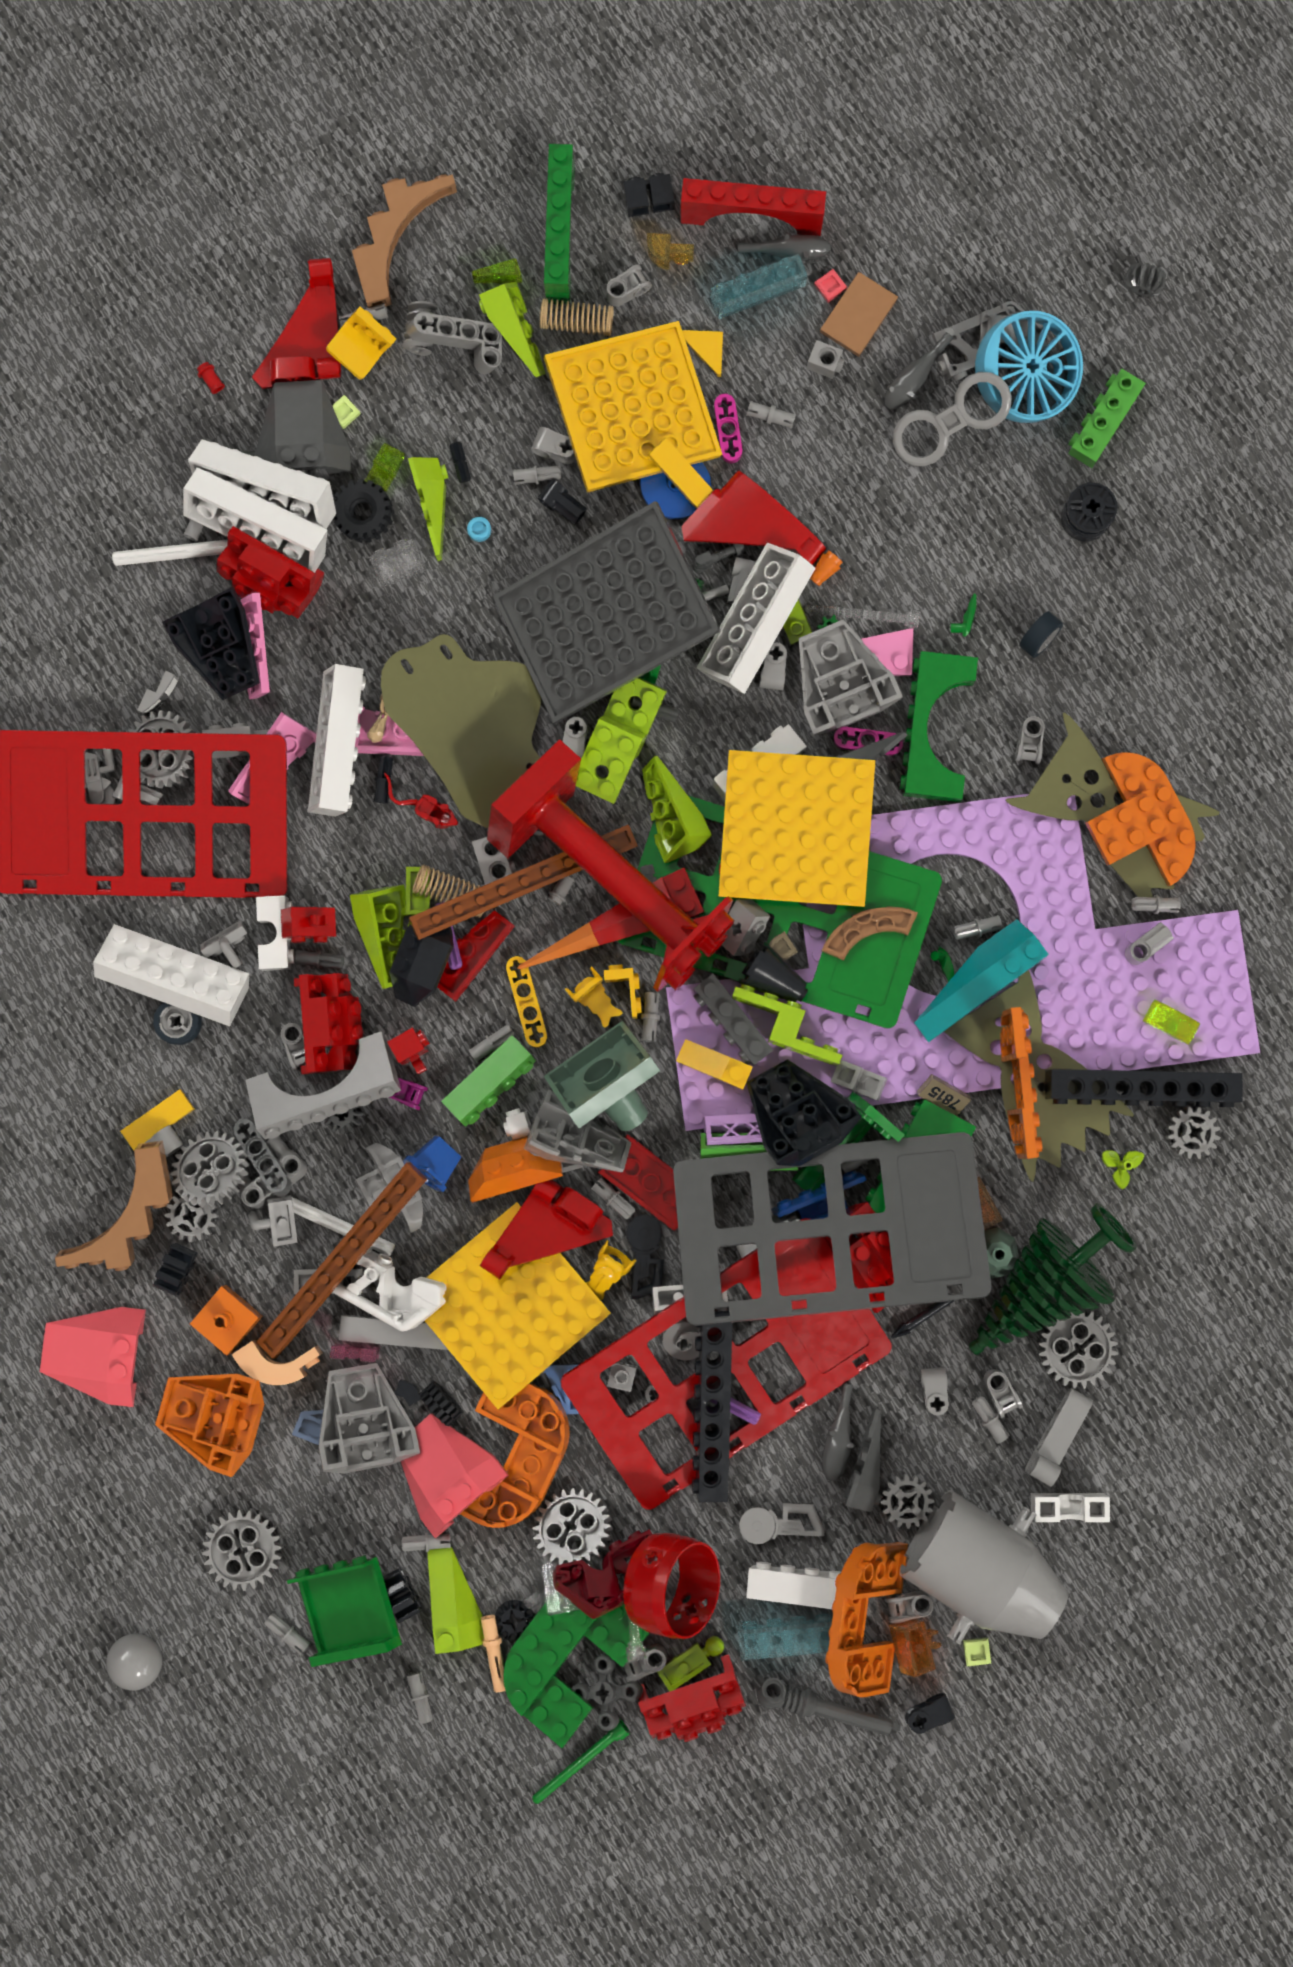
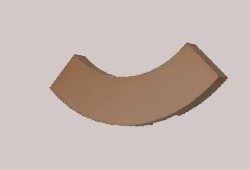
[821,907,918,961]

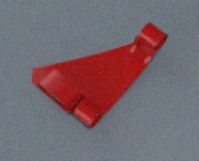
[252,258,341,389]
[681,471,826,565]
[479,1179,613,1280]

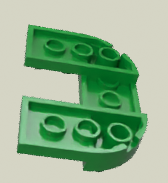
[504,1592,649,1748]

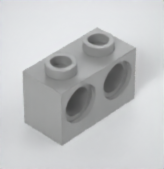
[472,837,517,885]

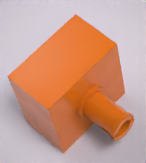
[190,1285,263,1356]

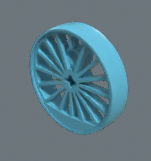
[975,311,1083,423]

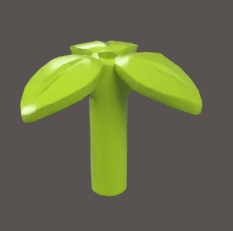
[1102,1150,1144,1189]

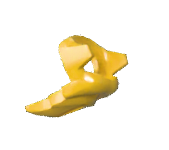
[565,966,623,1028]
[586,1240,637,1300]

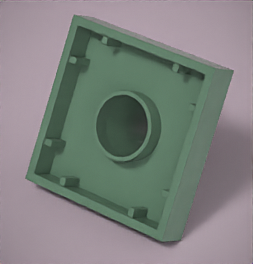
[544,1021,660,1131]

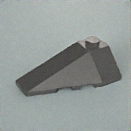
[842,1406,882,1512]

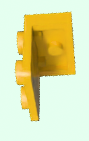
[326,307,396,380]
[604,964,642,1019]

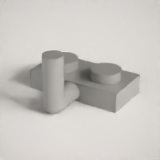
[200,920,247,968]
[248,1195,298,1247]

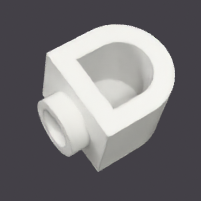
[504,1108,531,1140]

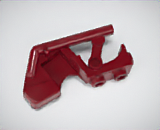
[552,1529,657,1619]

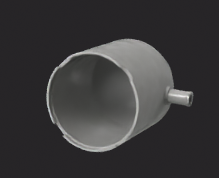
[899,1490,1069,1645]

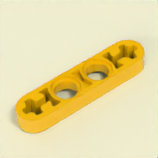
[506,956,548,1048]

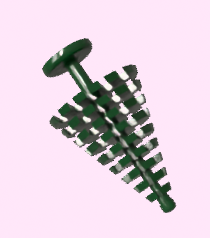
[968,1203,1137,1355]

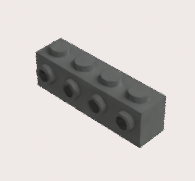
[693,974,773,1066]

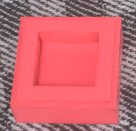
[814,269,847,303]

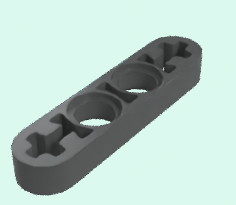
[233,1119,292,1197]

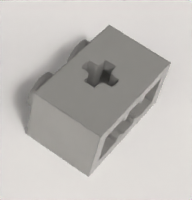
[722,899,770,956]

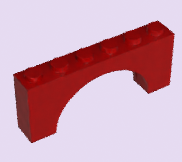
[681,178,826,236]

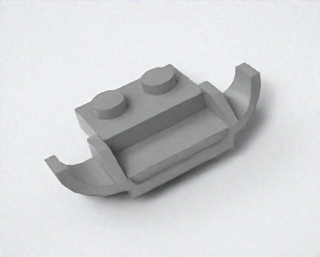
[355,1143,423,1233]

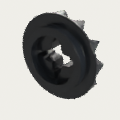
[495,1600,533,1640]

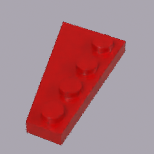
[437,910,515,1002]

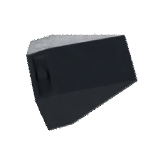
[162,587,260,700]
[746,1059,861,1166]

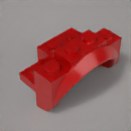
[217,526,324,619]
[294,973,363,1074]
[824,1202,894,1313]
[638,1654,746,1742]

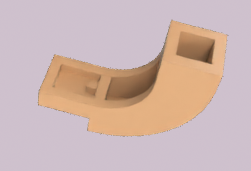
[232,1340,323,1385]

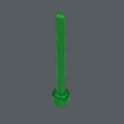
[532,1718,631,1804]

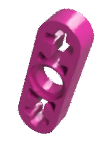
[714,394,742,464]
[833,727,903,756]

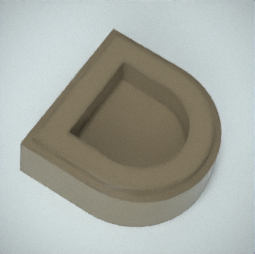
[769,931,798,960]

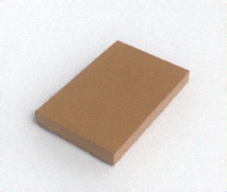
[820,272,898,357]

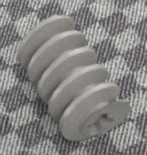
[402,301,438,356]

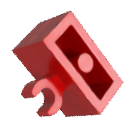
[281,907,336,943]
[387,1027,430,1074]

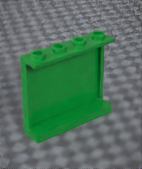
[287,1555,402,1667]

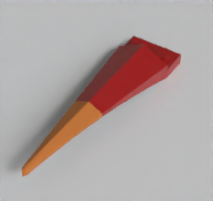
[517,868,705,969]

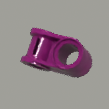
[389,1078,428,1111]

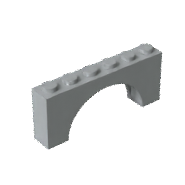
[245,1031,401,1139]

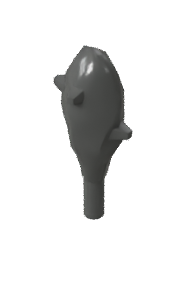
[738,232,831,263]
[884,332,953,410]
[819,1383,856,1481]

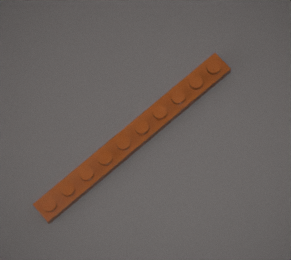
[408,824,638,940]
[257,1162,427,1359]

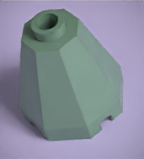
[984,1227,1020,1279]

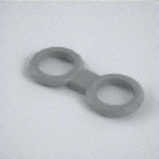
[893,372,1012,466]

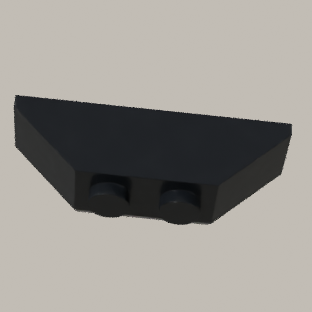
[389,924,454,1007]

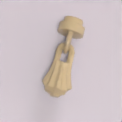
[367,694,388,743]

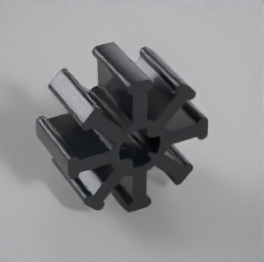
[153,1243,198,1296]
[383,1567,423,1623]

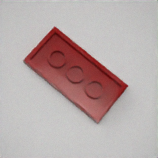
[598,1134,678,1231]

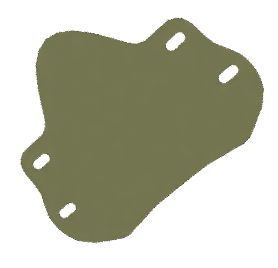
[381,634,541,828]

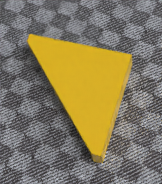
[682,330,723,377]

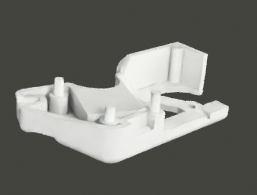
[333,1247,447,1332]

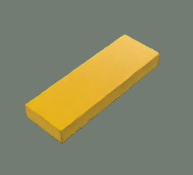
[648,438,713,509]
[120,1089,195,1151]

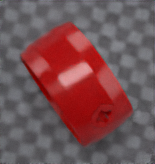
[623,1533,720,1639]

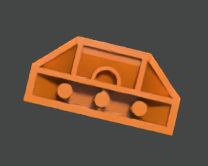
[468,1136,563,1203]

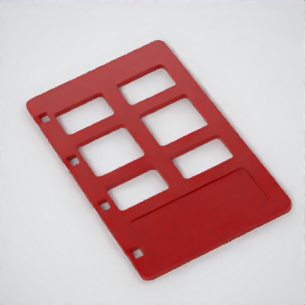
[0,730,287,898]
[561,1218,892,1510]

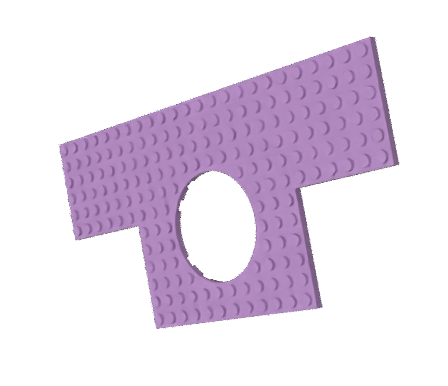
[666,794,1260,1131]

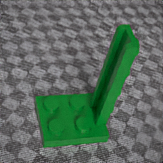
[792,1091,905,1190]

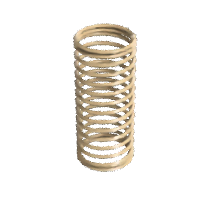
[540,298,614,337]
[412,864,483,918]

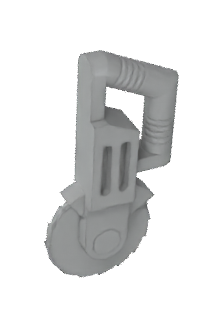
[85,749,116,804]
[739,1503,825,1545]

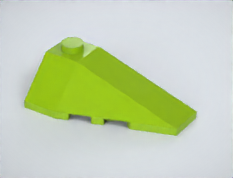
[479,282,546,377]
[408,457,448,561]
[642,756,712,863]
[350,885,408,989]
[427,1547,484,1654]

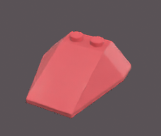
[40,1307,146,1407]
[400,1413,509,1538]

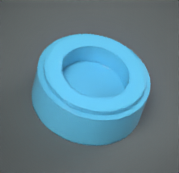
[467,517,491,542]

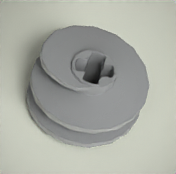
[662,1317,700,1361]

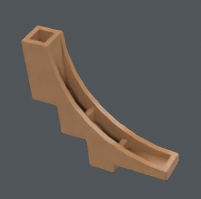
[352,174,457,308]
[55,1141,173,1271]

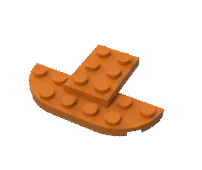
[1085,752,1195,886]

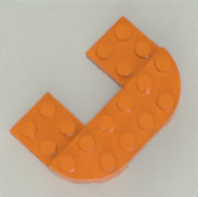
[1000,1007,1042,1159]
[460,1383,570,1528]
[825,1542,908,1698]

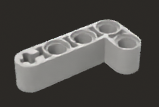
[407,312,502,375]
[1025,1388,1093,1487]

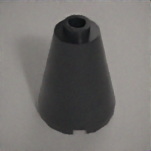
[738,941,808,1002]

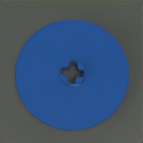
[640,462,711,519]

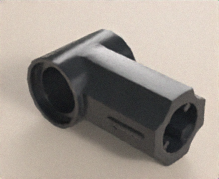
[537,479,587,526]

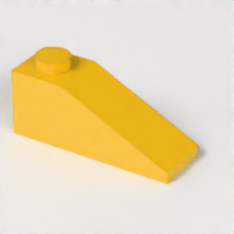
[676,1039,753,1090]

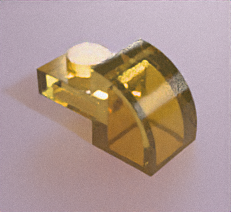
[647,233,694,270]

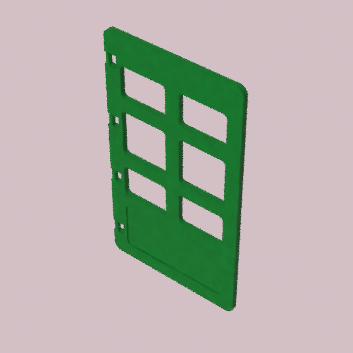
[618,796,942,1029]

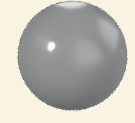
[106,1633,162,1691]

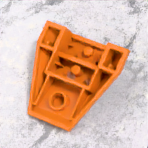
[155,1374,265,1477]

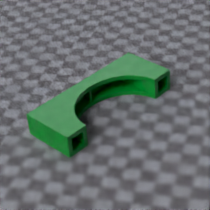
[544,144,575,304]
[899,651,978,803]
[865,1099,976,1213]

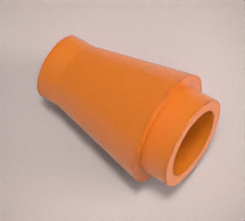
[810,550,843,587]

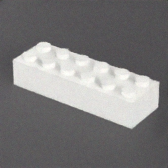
[188,439,336,529]
[183,467,328,573]
[697,543,815,694]
[308,664,366,817]
[93,924,249,1026]

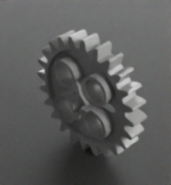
[128,710,196,789]
[170,1131,249,1208]
[1037,1311,1118,1389]
[532,1488,613,1565]
[202,1509,283,1591]

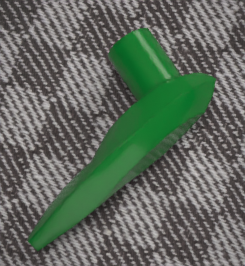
[951,593,976,637]
[931,946,954,982]

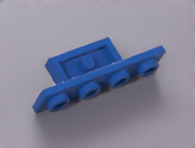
[771,1171,866,1220]

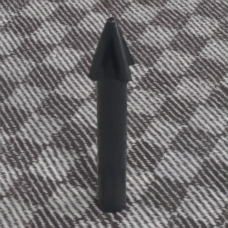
[891,1300,954,1339]

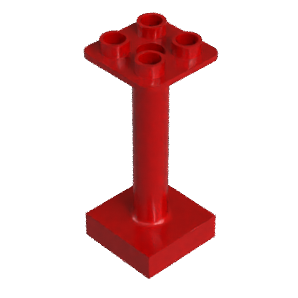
[487,739,735,992]

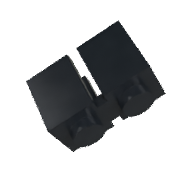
[623,173,675,217]

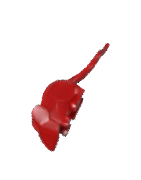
[384,773,458,829]

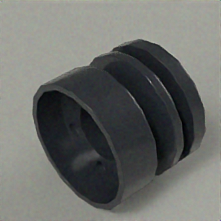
[1061,482,1117,542]

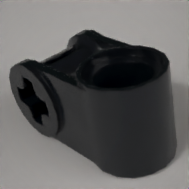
[905,1693,955,1734]

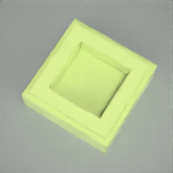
[332,395,361,429]
[963,1637,991,1666]

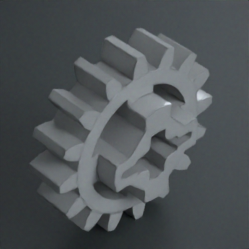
[1166,1107,1221,1159]
[165,1196,219,1242]
[880,1474,934,1529]

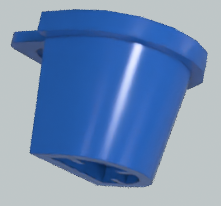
[403,1136,461,1192]

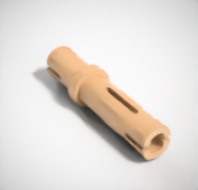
[481,1615,506,1692]

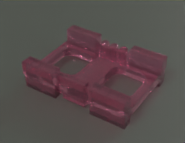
[330,1343,380,1362]

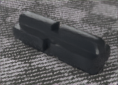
[449,442,471,483]

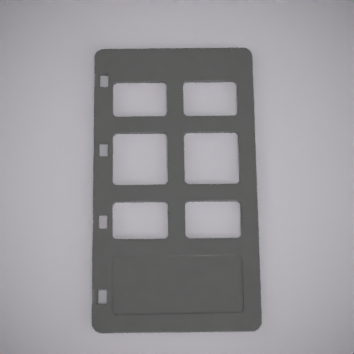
[673,1132,991,1326]

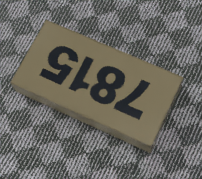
[917,1074,971,1116]

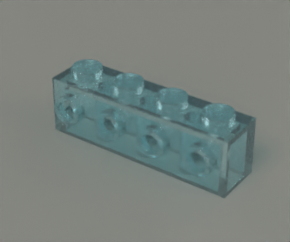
[710,254,808,319]
[737,1614,833,1661]

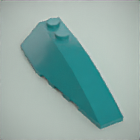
[914,919,1049,1043]

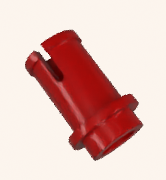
[197,362,225,394]

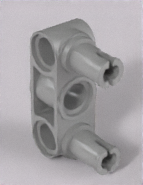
[237,1136,307,1209]

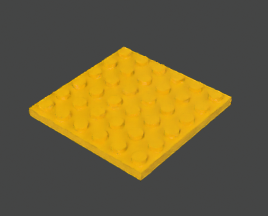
[544,321,722,493]
[718,750,875,907]
[425,1202,611,1410]

